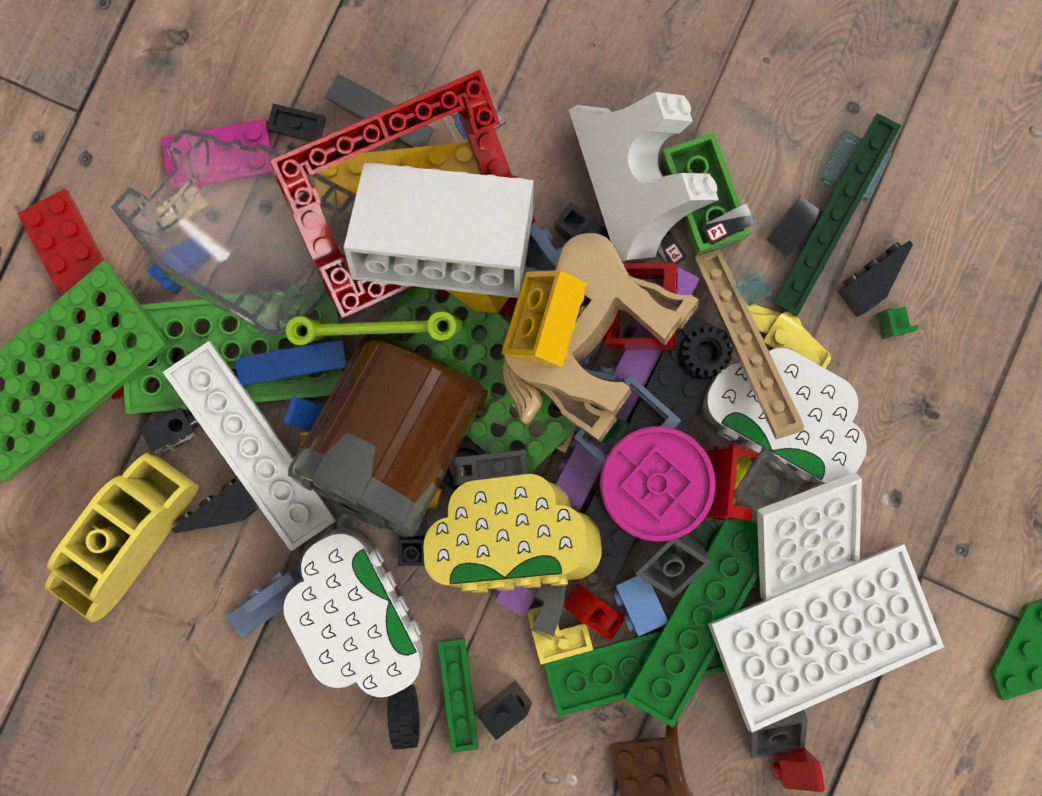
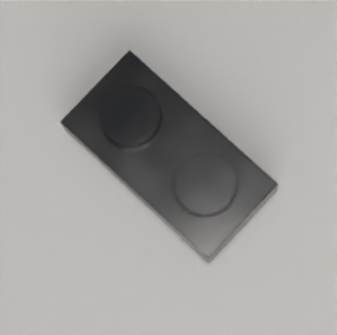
[266,104,326,142]

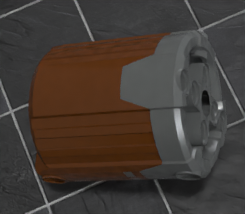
[288,334,488,538]

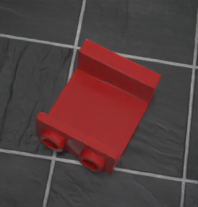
[705,444,757,520]

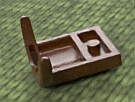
[610,721,693,796]

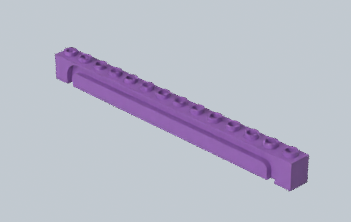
[493,267,700,616]

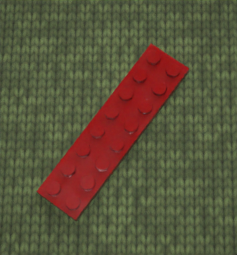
[17,189,157,401]

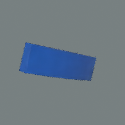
[235,340,347,386]

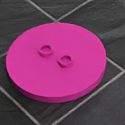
[600,426,715,542]

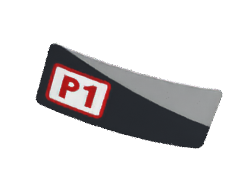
[701,204,755,245]
[658,231,687,265]

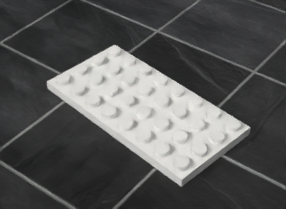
[708,544,944,732]

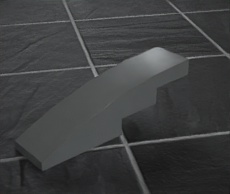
[325,74,435,148]

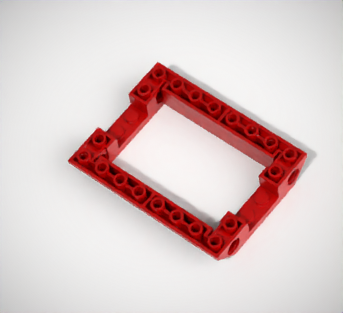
[269,70,536,319]

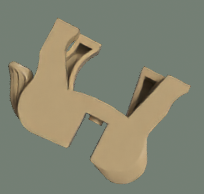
[503,233,698,443]

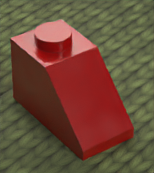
[563,584,625,640]
[771,748,825,792]

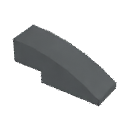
[531,582,566,640]

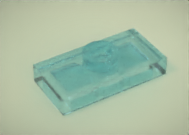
[736,272,773,306]

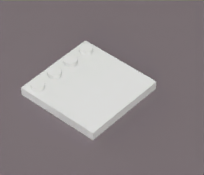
[757,472,862,600]

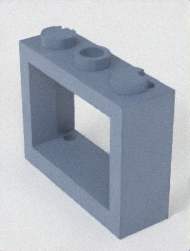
[574,375,681,464]

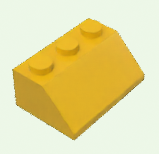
[501,270,587,367]

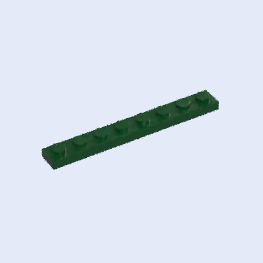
[772,113,901,316]

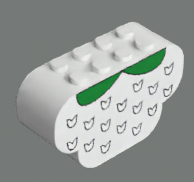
[699,348,867,484]
[284,528,423,697]

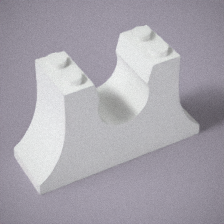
[569,92,719,263]

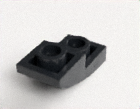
[767,195,822,256]
[398,510,427,566]

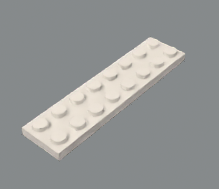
[163,341,337,551]

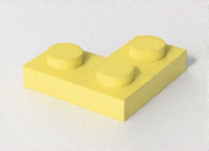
[527,606,593,664]

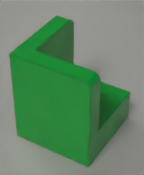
[877,306,919,339]

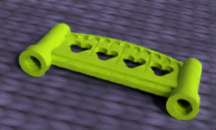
[286,312,463,345]

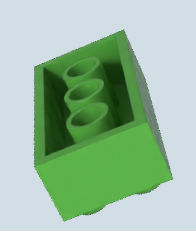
[659,132,751,257]

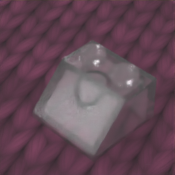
[734,447,804,523]

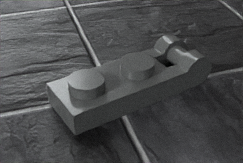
[451,450,529,486]

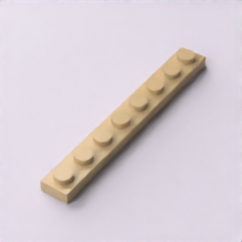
[694,249,804,440]

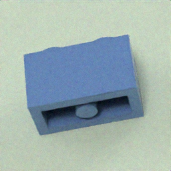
[612,573,668,636]

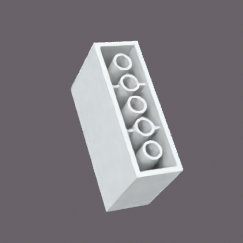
[344,162,534,298]

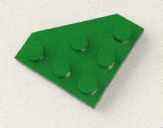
[990,599,1042,701]

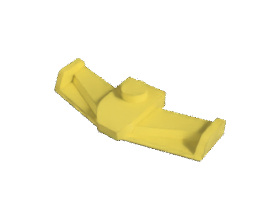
[745,301,831,369]

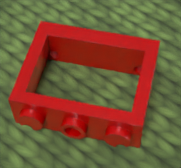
[602,263,679,350]

